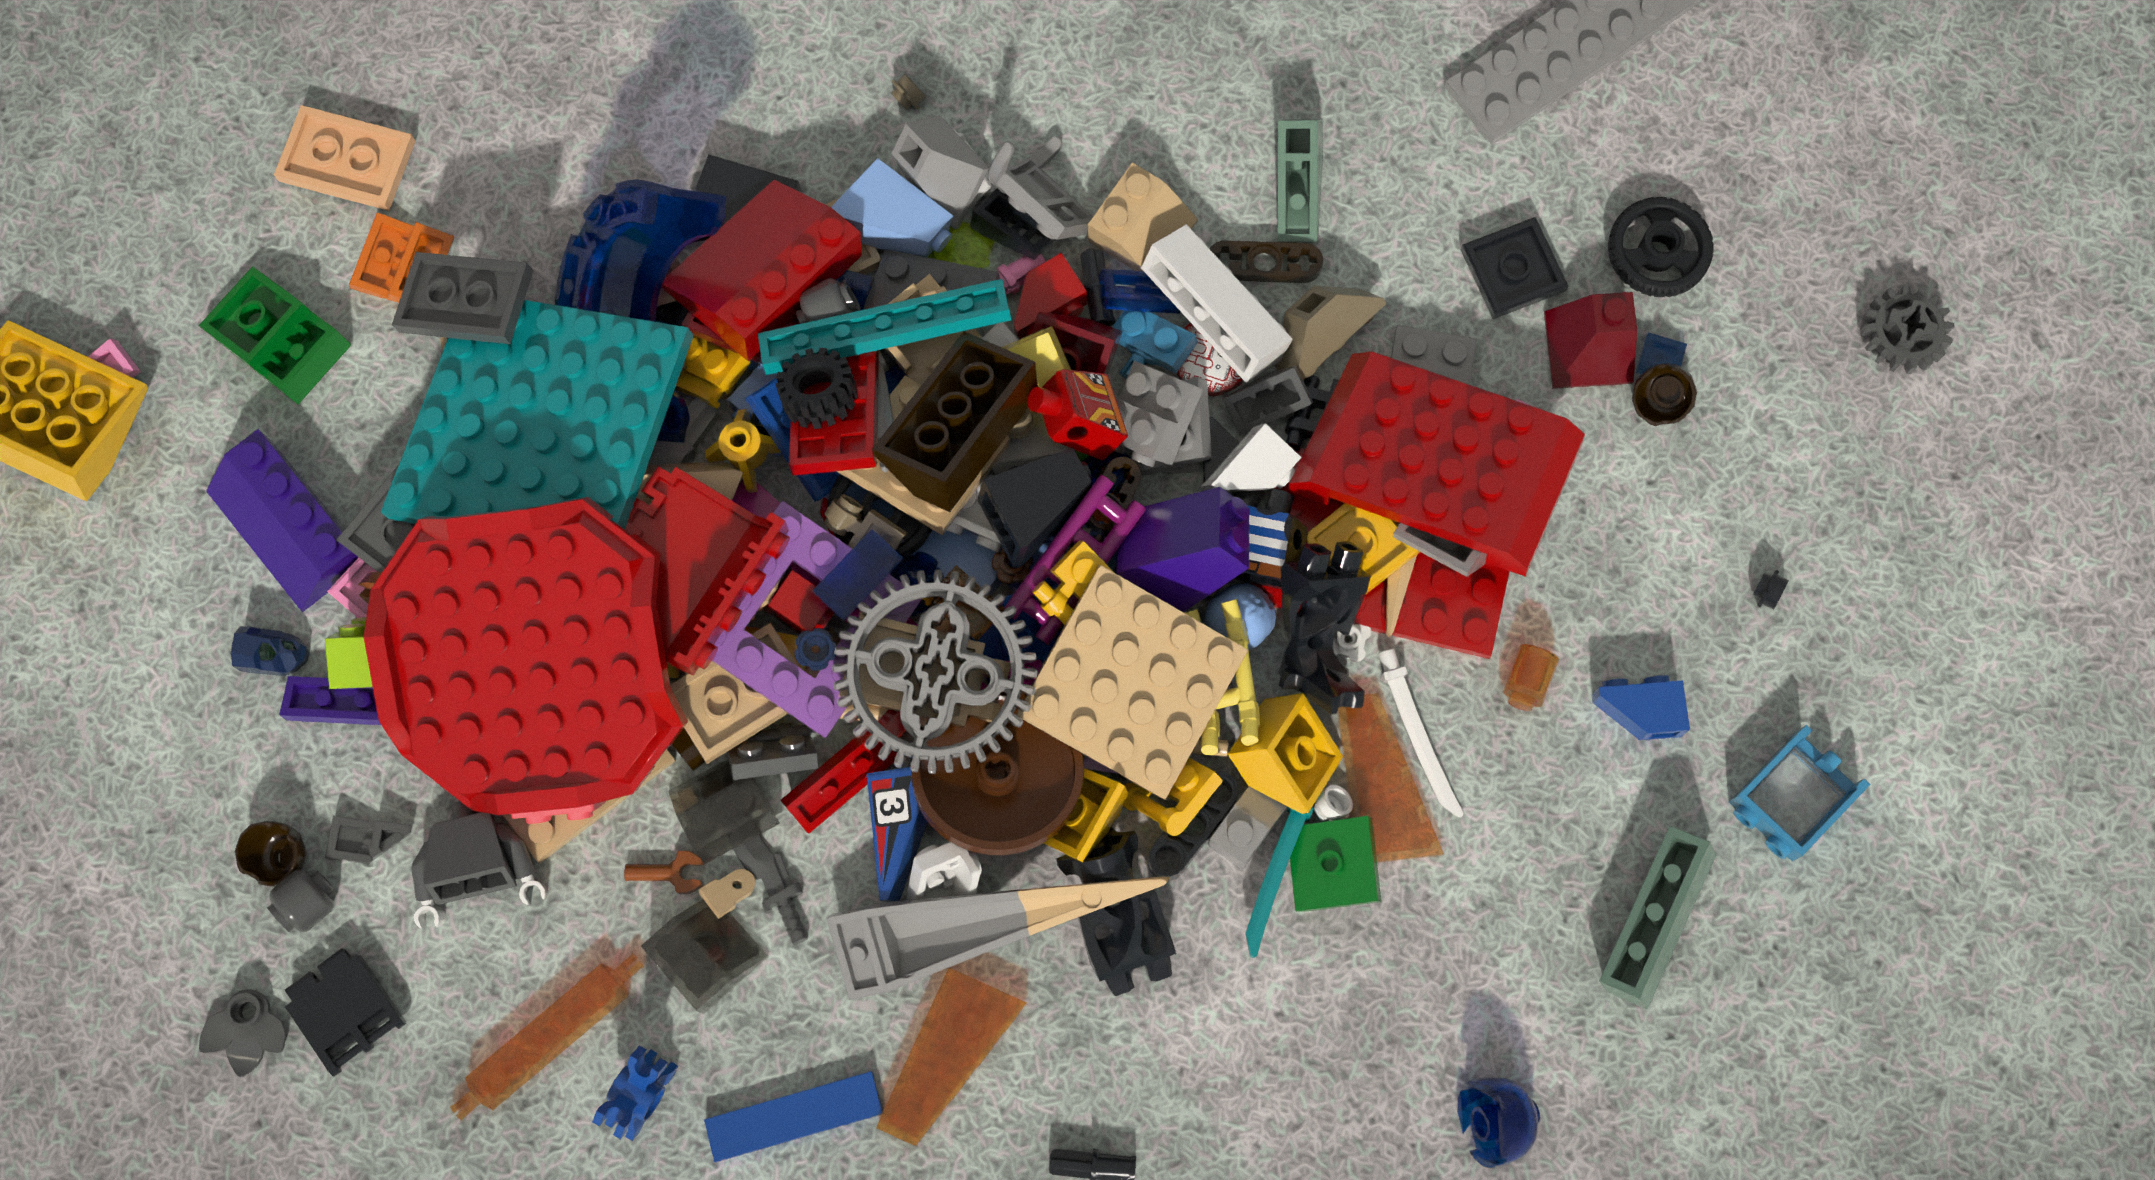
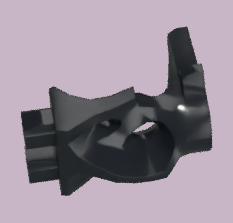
[1278,541,1371,715]
[1056,827,1176,996]

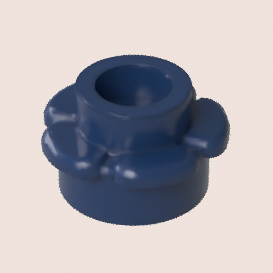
[794,628,837,671]

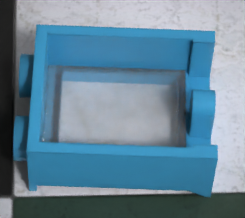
[1729,725,1871,861]

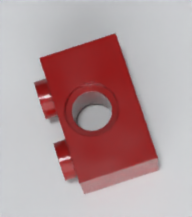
[762,570,835,635]

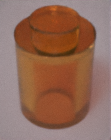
[1502,644,1559,711]

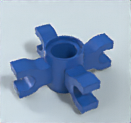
[592,1045,678,1141]

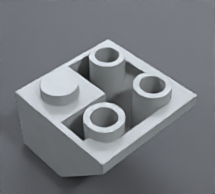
[891,115,989,229]

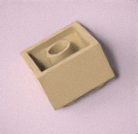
[1088,162,1198,282]

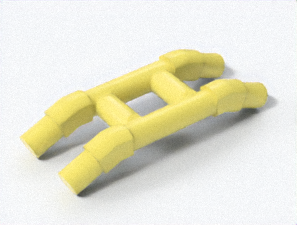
[1184,599,1260,755]

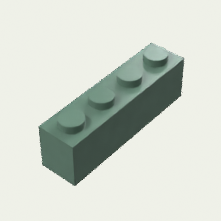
[1599,826,1716,1009]

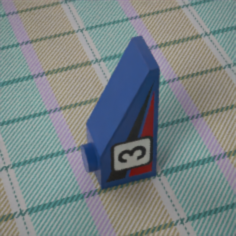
[866,767,928,902]

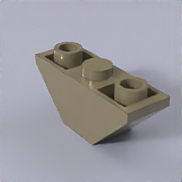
[1275,285,1386,380]

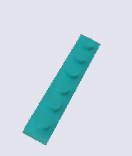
[758,279,1011,375]

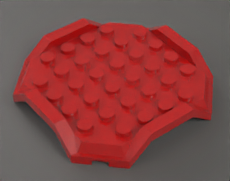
[363,497,688,815]

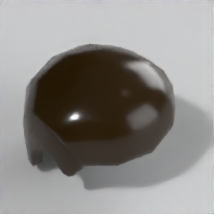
[1632,363,1697,426]
[235,821,307,887]

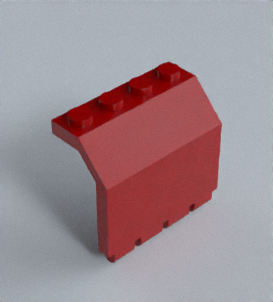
[625,466,790,676]

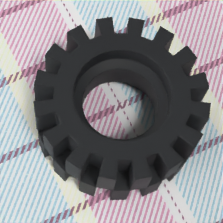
[776,348,858,429]

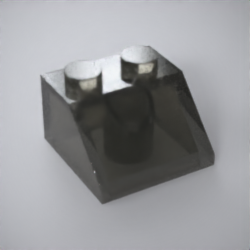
[668,759,780,864]
[641,899,769,1014]

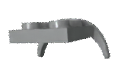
[988,137,1093,240]

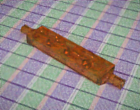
[450,953,644,1121]

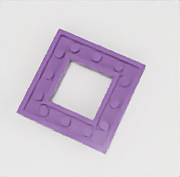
[712,500,922,738]

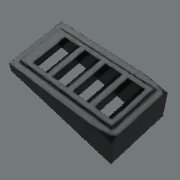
[970,189,1056,260]

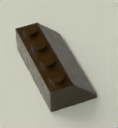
[872,331,1038,512]

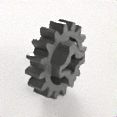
[1861,285,1955,374]

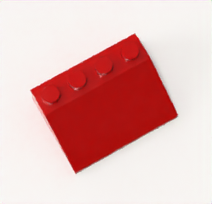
[660,180,862,361]

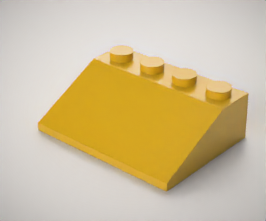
[0,320,148,502]

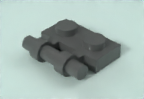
[727,722,818,780]

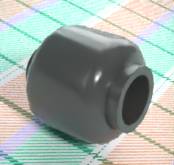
[796,278,860,324]
[267,869,334,932]

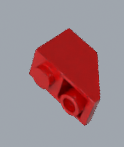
[1013,253,1087,339]

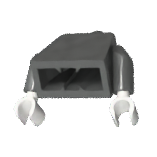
[411,801,547,928]

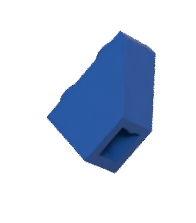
[1592,675,1690,740]

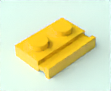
[675,335,751,409]

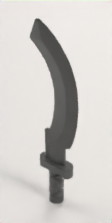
[721,768,808,945]

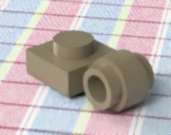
[824,494,907,570]

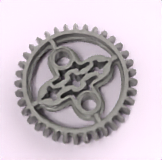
[832,570,1037,774]

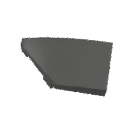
[325,815,412,864]

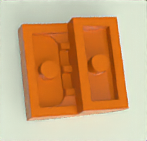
[349,212,454,303]

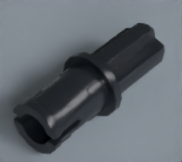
[1080,248,1116,327]
[1049,1148,1136,1180]

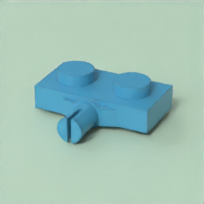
[1113,302,1198,379]

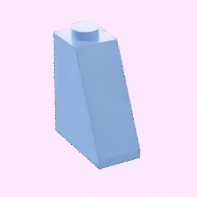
[831,158,953,257]

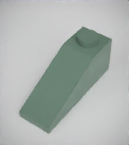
[1278,119,1323,242]

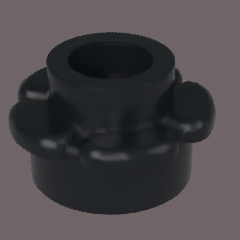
[1753,570,1789,610]

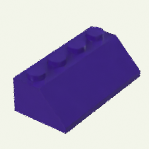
[206,429,359,612]

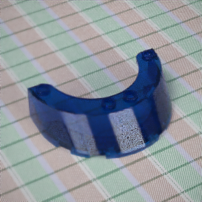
[555,179,727,443]

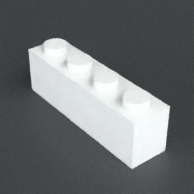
[1141,224,1293,383]

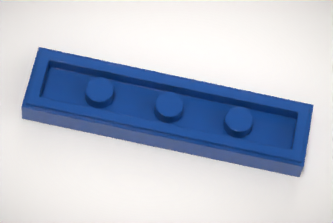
[704,1071,884,1163]

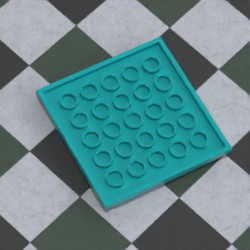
[381,300,694,530]

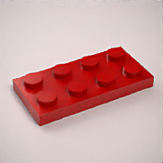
[789,350,879,476]

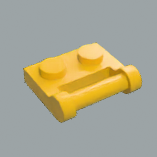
[1123,758,1223,836]

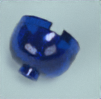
[1457,1077,1540,1168]

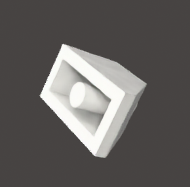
[1201,423,1301,492]

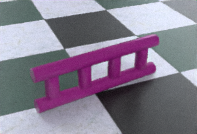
[1002,474,1146,645]

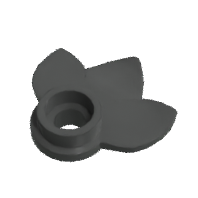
[199,989,286,1077]

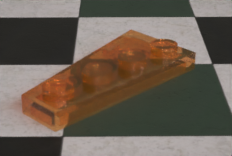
[1337,693,1444,863]
[876,968,1027,1147]

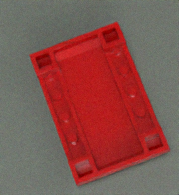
[1289,351,1585,577]

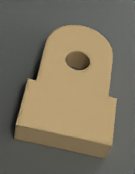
[698,869,755,919]

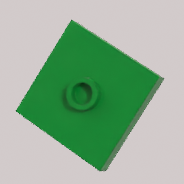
[1290,816,1382,912]

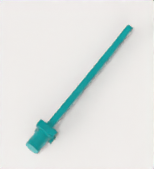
[1245,807,1314,958]

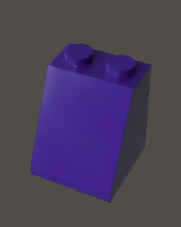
[1117,487,1250,612]

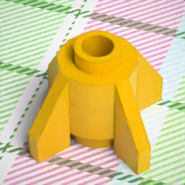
[705,409,781,493]

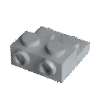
[1114,361,1203,467]

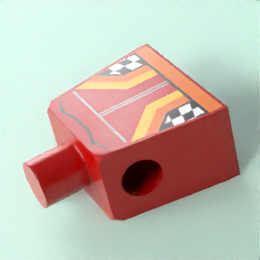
[1027,369,1128,460]

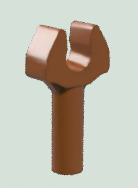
[624,851,705,894]

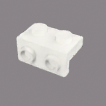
[906,842,982,900]

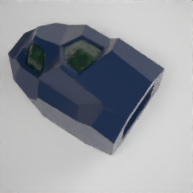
[231,626,309,676]

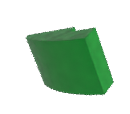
[198,266,351,405]

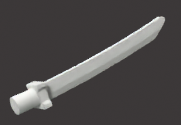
[1379,649,1463,818]

